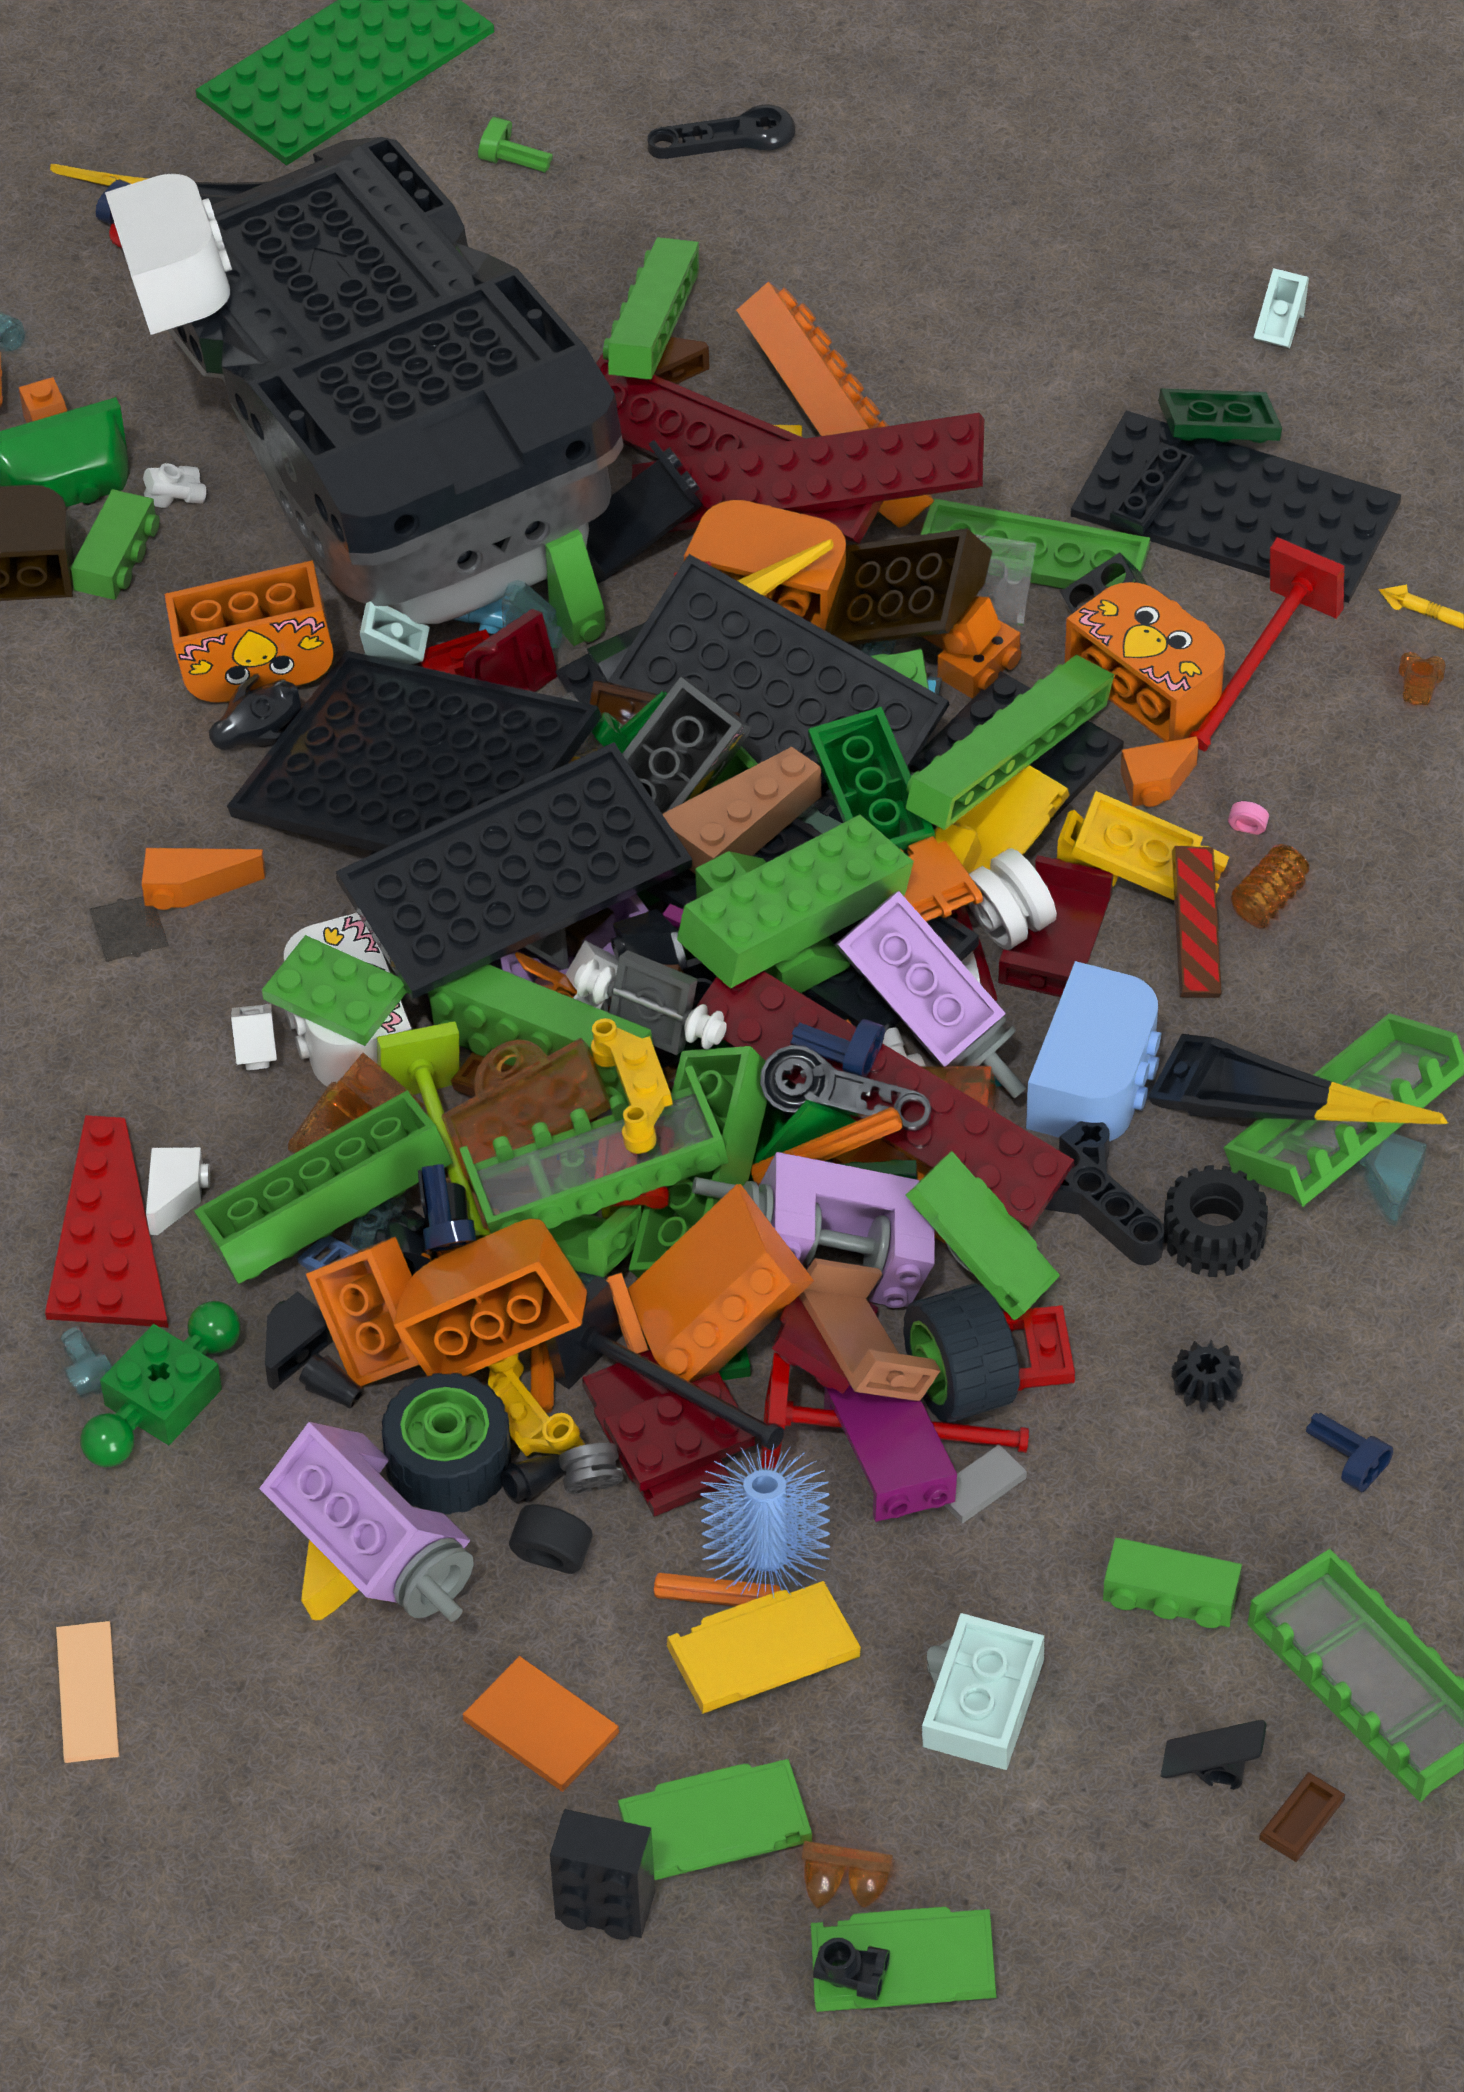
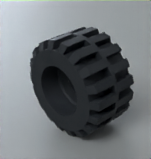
[1163,1165,1268,1277]

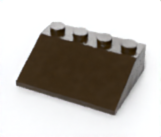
[825,528,992,645]

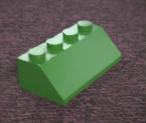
[695,851,850,993]

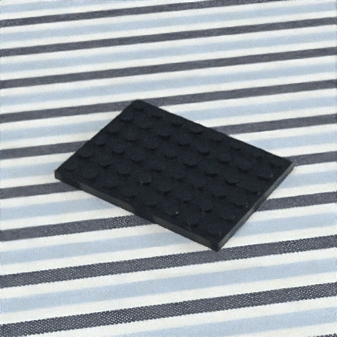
[227,651,602,852]

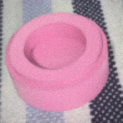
[1228,801,1269,835]

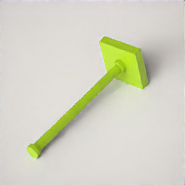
[377,1021,490,1240]

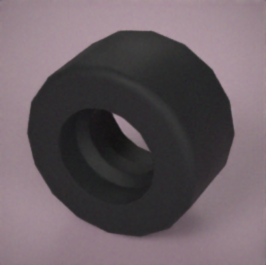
[509,1504,593,1574]

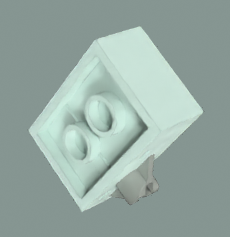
[922,1613,1044,1770]

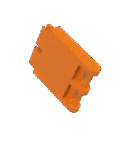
[900,836,983,922]

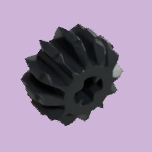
[1171,1339,1243,1413]

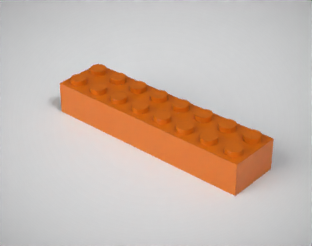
[736,281,934,528]

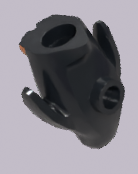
[209,674,302,750]
[373,1210,432,1276]

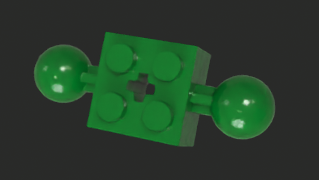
[80,1301,241,1467]

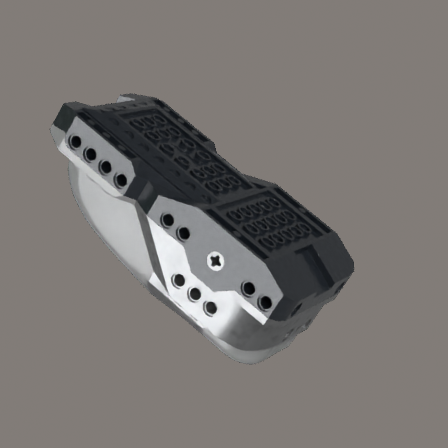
[167,137,624,624]

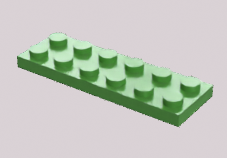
[920,498,1150,594]

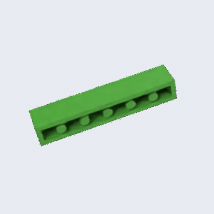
[603,237,699,379]

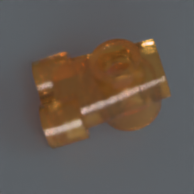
[1399,652,1446,705]

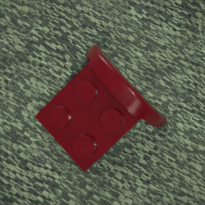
[463,609,557,692]

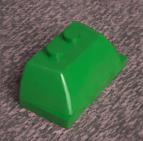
[0,397,129,507]
[808,707,935,855]

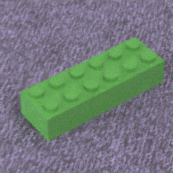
[677,815,914,989]
[428,964,654,1106]
[629,1046,767,1278]
[194,1090,453,1284]

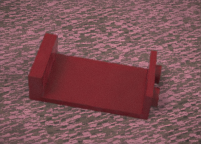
[998,855,1113,997]

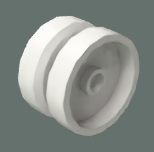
[968,848,1057,950]

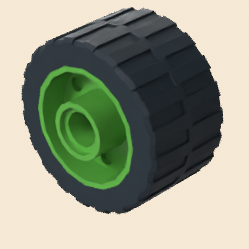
[903,1283,1020,1423]
[381,1373,511,1514]

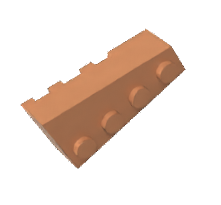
[663,747,821,873]

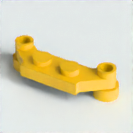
[591,1018,673,1154]
[488,1353,585,1457]

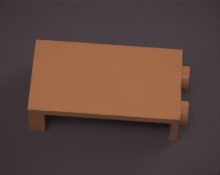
[799,1258,941,1401]

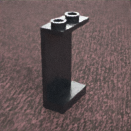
[586,440,703,584]

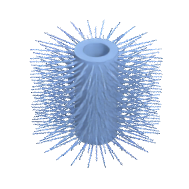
[700,1444,830,1598]

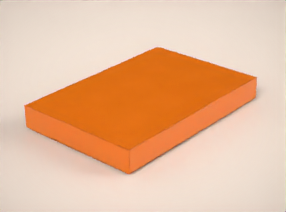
[463,1656,619,1792]

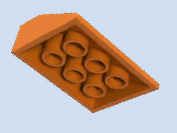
[627,1184,814,1382]

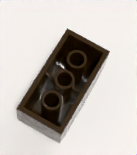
[0,485,74,601]

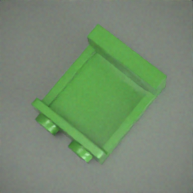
[540,1187,642,1277]

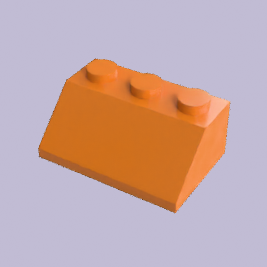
[306,1237,419,1386]

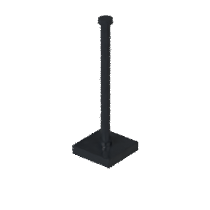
[546,1276,784,1450]

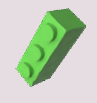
[70,489,160,600]
[1103,1537,1242,1628]

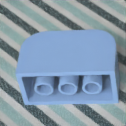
[1026,961,1161,1142]

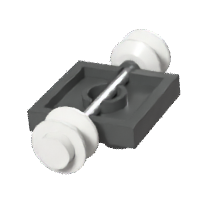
[574,950,727,1055]

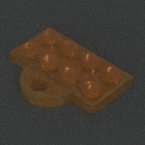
[441,1038,611,1185]

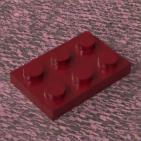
[604,1372,755,1492]

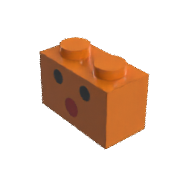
[937,620,1022,699]

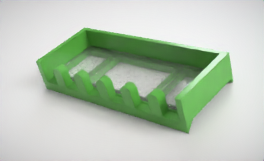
[1223,1013,1464,1207]
[459,1065,729,1234]
[1247,1549,1464,1802]

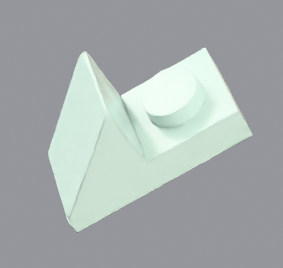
[1254,268,1309,348]

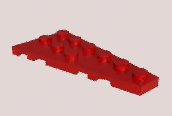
[45,1115,169,1328]

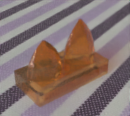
[801,1841,895,1909]

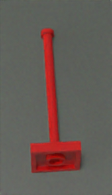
[1188,537,1344,752]
[761,1353,1029,1468]

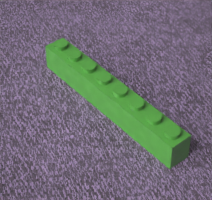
[905,655,1115,830]

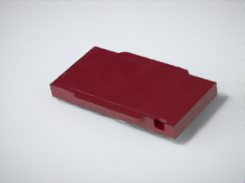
[772,1264,878,1394]
[582,1350,730,1517]

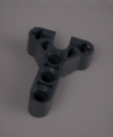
[1044,1121,1164,1266]

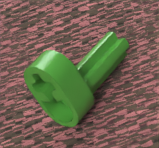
[478,116,553,172]

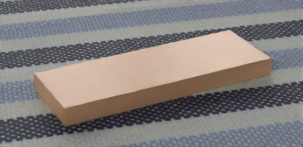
[56,1621,119,1763]

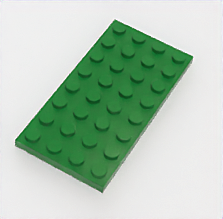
[196,0,494,166]

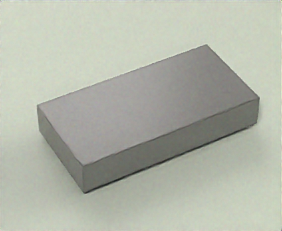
[944,1445,1027,1524]

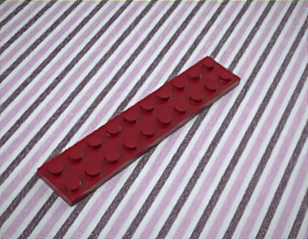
[596,353,884,544]
[632,412,985,532]
[695,971,1074,1231]

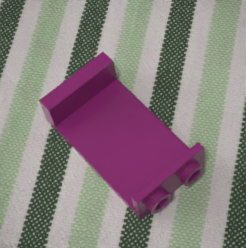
[824,1385,957,1522]

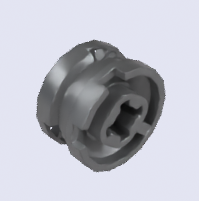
[559,1443,623,1494]

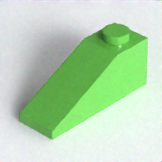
[545,529,606,646]

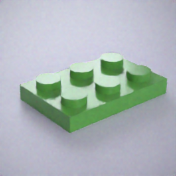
[262,935,407,1046]

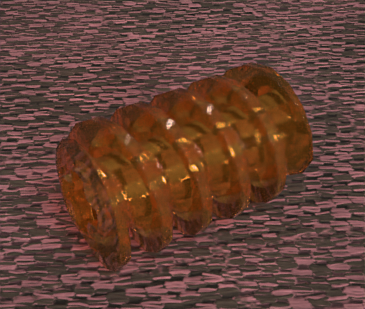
[1231,844,1309,929]

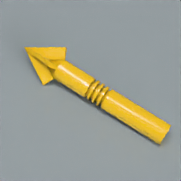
[1378,584,1464,630]

